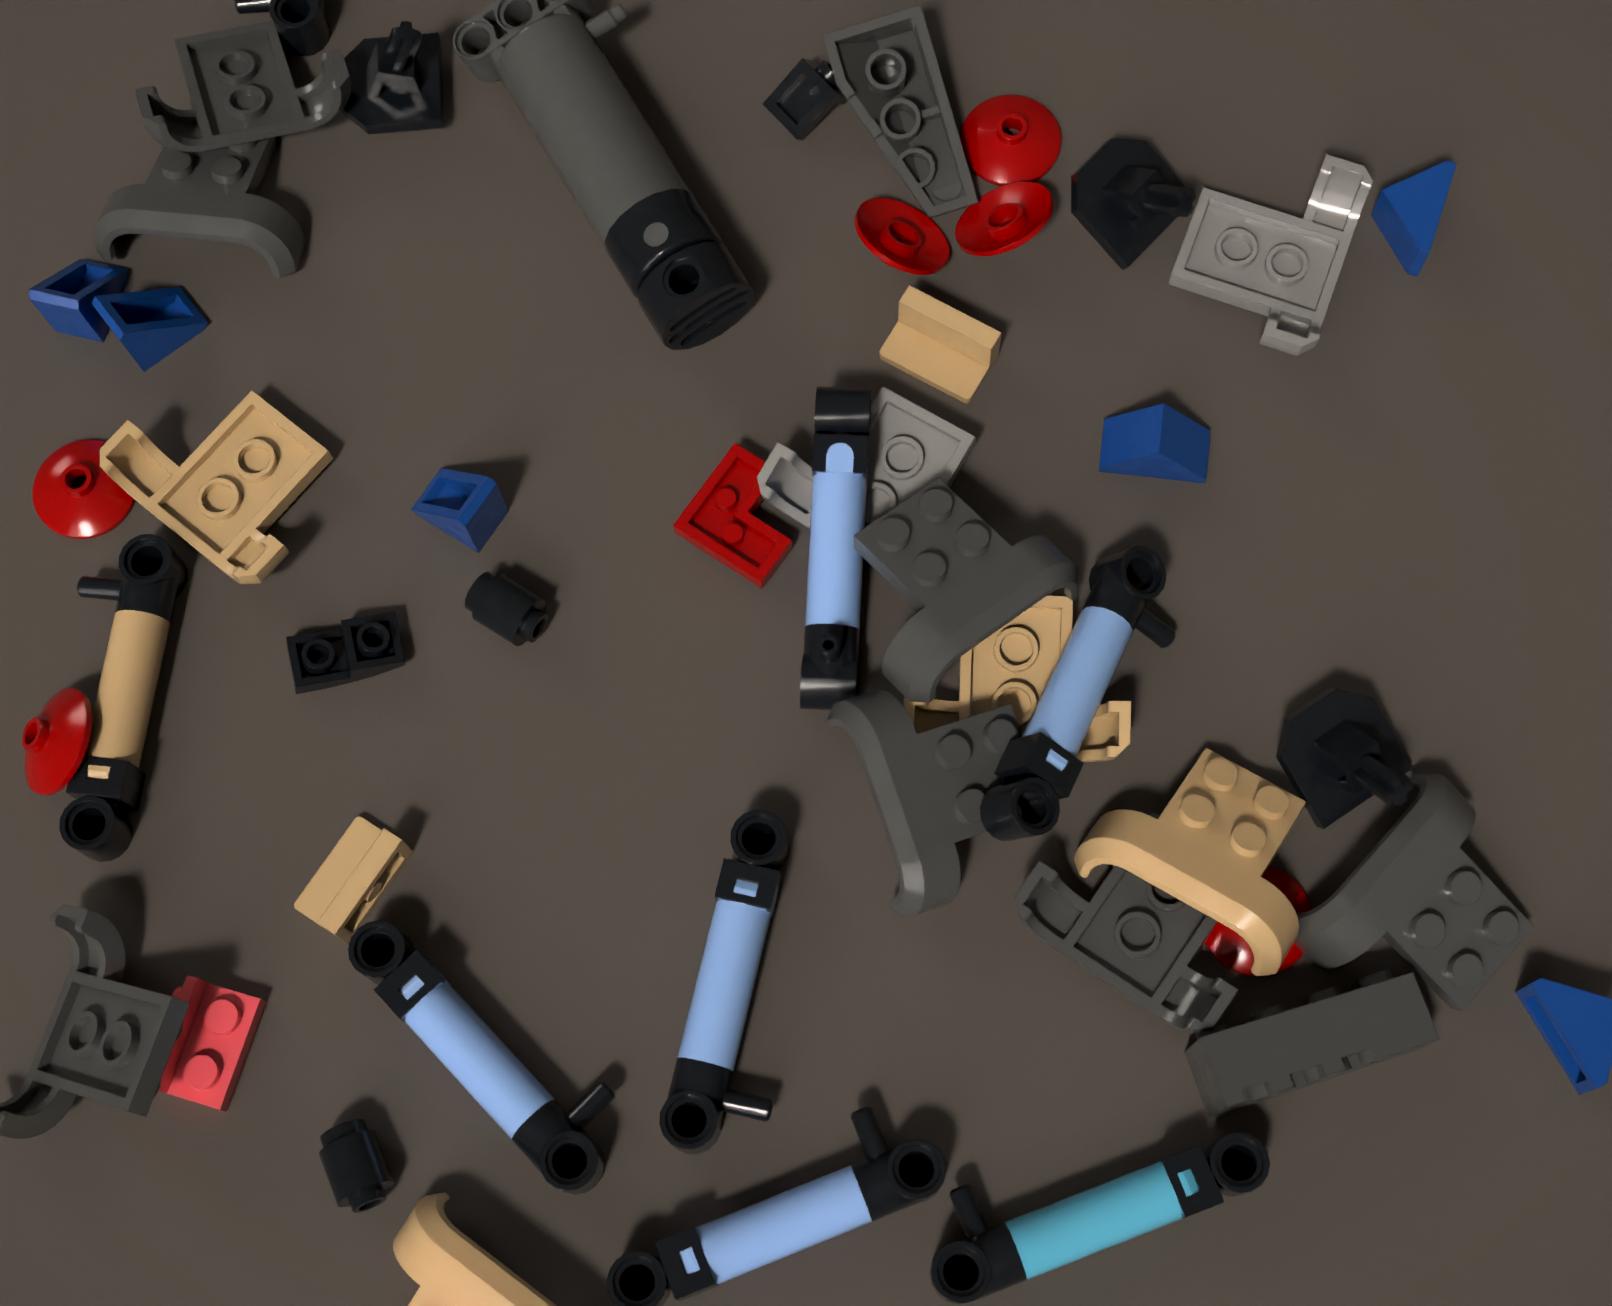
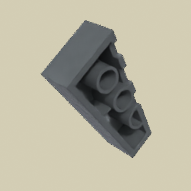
[1185,969,1440,1119]

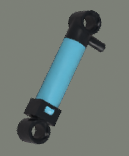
[929,1132,1270,1304]

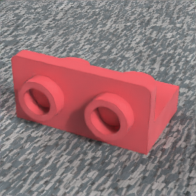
[159,975,266,1112]

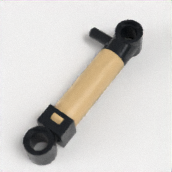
[59,534,188,862]

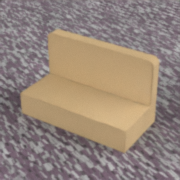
[879,285,1002,404]
[294,816,413,944]

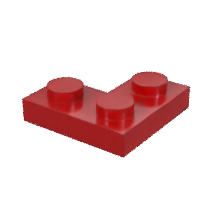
[673,443,793,589]

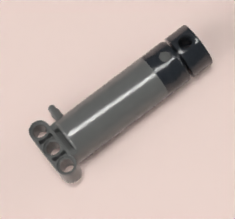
[453,0,754,350]

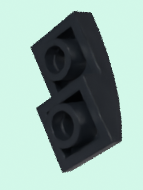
[286,612,405,694]

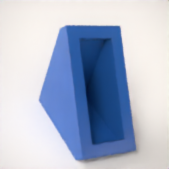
[1371,160,1457,277]
[29,259,128,343]
[91,287,208,372]
[1098,403,1210,483]
[411,468,509,553]
[1515,978,1612,1095]

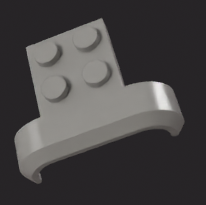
[1168,154,1373,357]
[757,386,976,560]

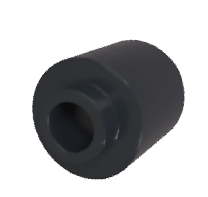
[465,572,549,646]
[319,1119,394,1213]

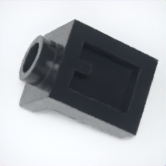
[763,58,847,140]

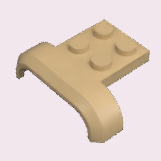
[100,390,333,585]
[904,596,1131,762]
[1074,748,1306,976]
[393,1192,557,1306]

